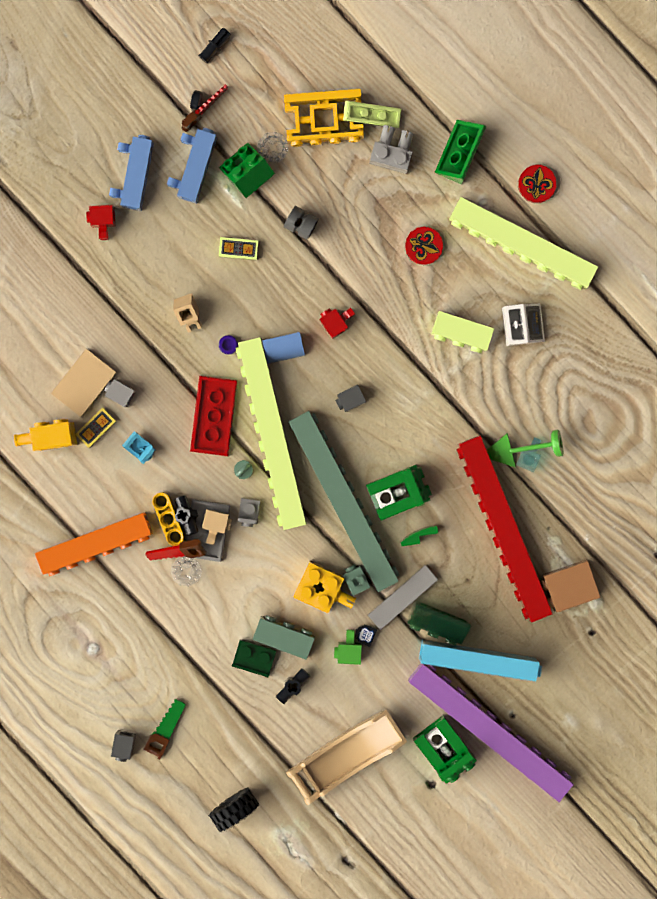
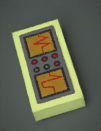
[219,237,259,260]

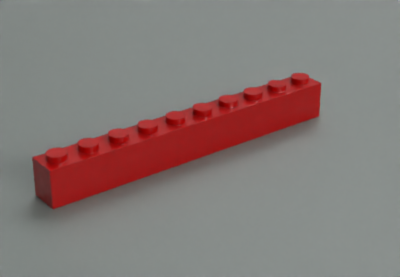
[456,436,552,623]

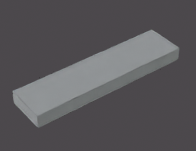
[368,565,438,630]

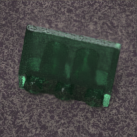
[407,600,471,646]

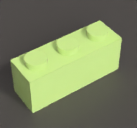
[431,311,494,354]

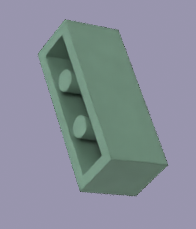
[253,615,315,660]

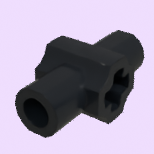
[174,496,199,536]
[276,668,310,704]

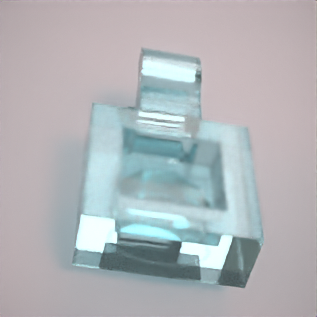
[516,437,541,473]

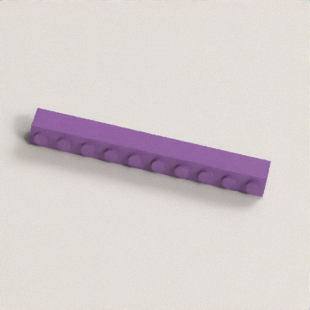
[408,664,574,802]

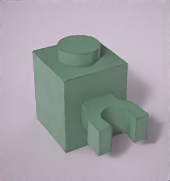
[343,564,370,596]

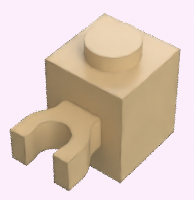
[173,293,202,333]
[202,509,232,545]

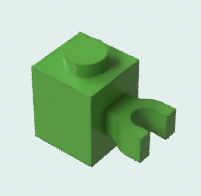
[334,629,362,665]

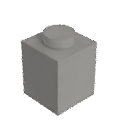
[104,379,136,408]

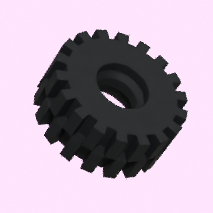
[209,787,259,832]

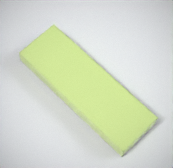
[343,101,402,128]

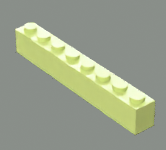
[449,197,598,290]

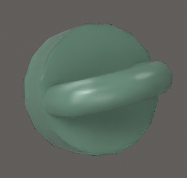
[234,460,253,479]

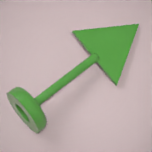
[487,430,564,467]

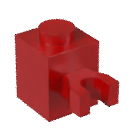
[86,205,116,240]
[319,308,355,339]

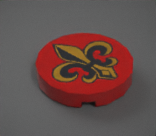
[518,165,556,203]
[405,226,443,265]

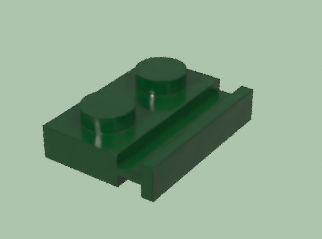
[232,639,277,677]

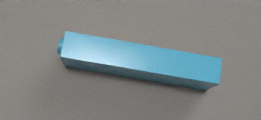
[419,640,542,682]

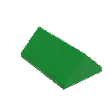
[434,120,486,185]

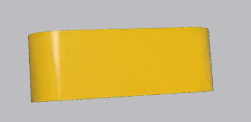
[152,492,185,546]

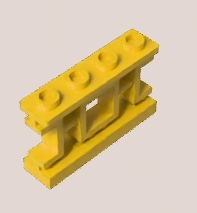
[284,89,364,147]

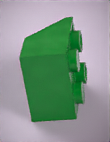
[219,143,275,198]

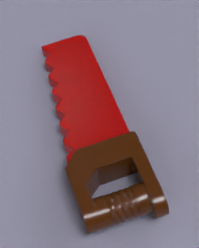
[182,84,228,132]
[145,539,207,561]

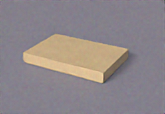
[51,349,117,417]

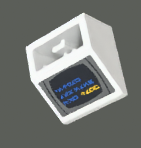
[502,303,545,346]

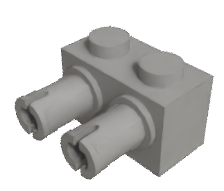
[369,125,414,174]

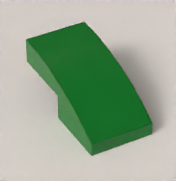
[400,525,438,547]

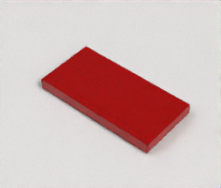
[190,376,238,456]

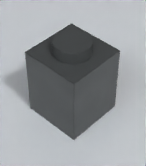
[335,385,366,412]
[111,731,136,762]

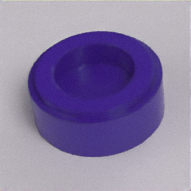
[219,335,238,355]

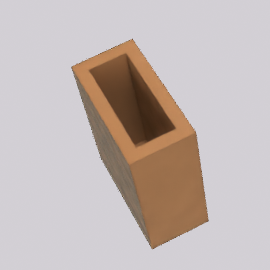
[540,560,600,613]

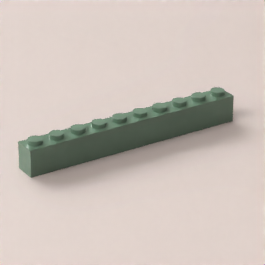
[289,411,400,592]

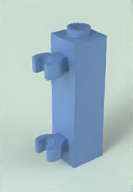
[167,128,217,204]
[109,135,154,211]

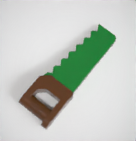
[143,699,185,760]

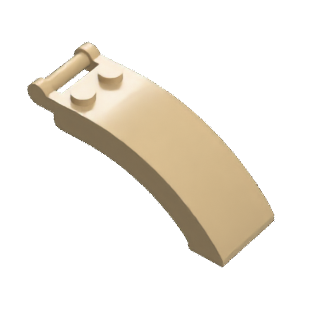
[286,710,407,805]

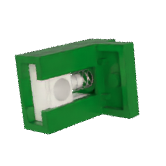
[366,465,432,521]
[413,715,477,784]

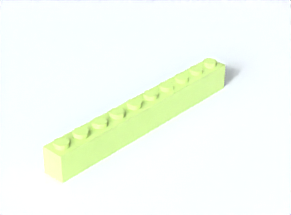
[236,337,306,530]

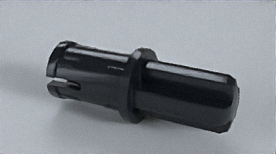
[198,28,231,64]

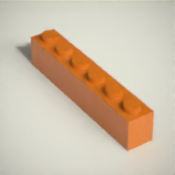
[35,512,153,577]

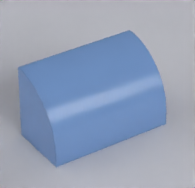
[262,332,305,364]

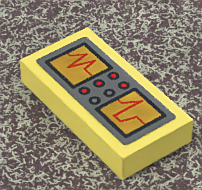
[75,408,116,448]

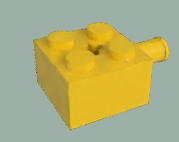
[14,419,78,451]
[293,561,356,613]

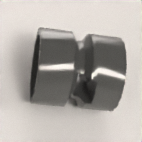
[284,205,319,240]

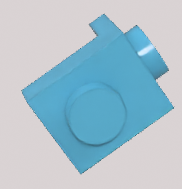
[122,431,155,464]

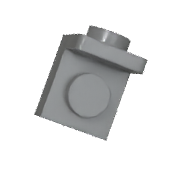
[238,498,260,527]

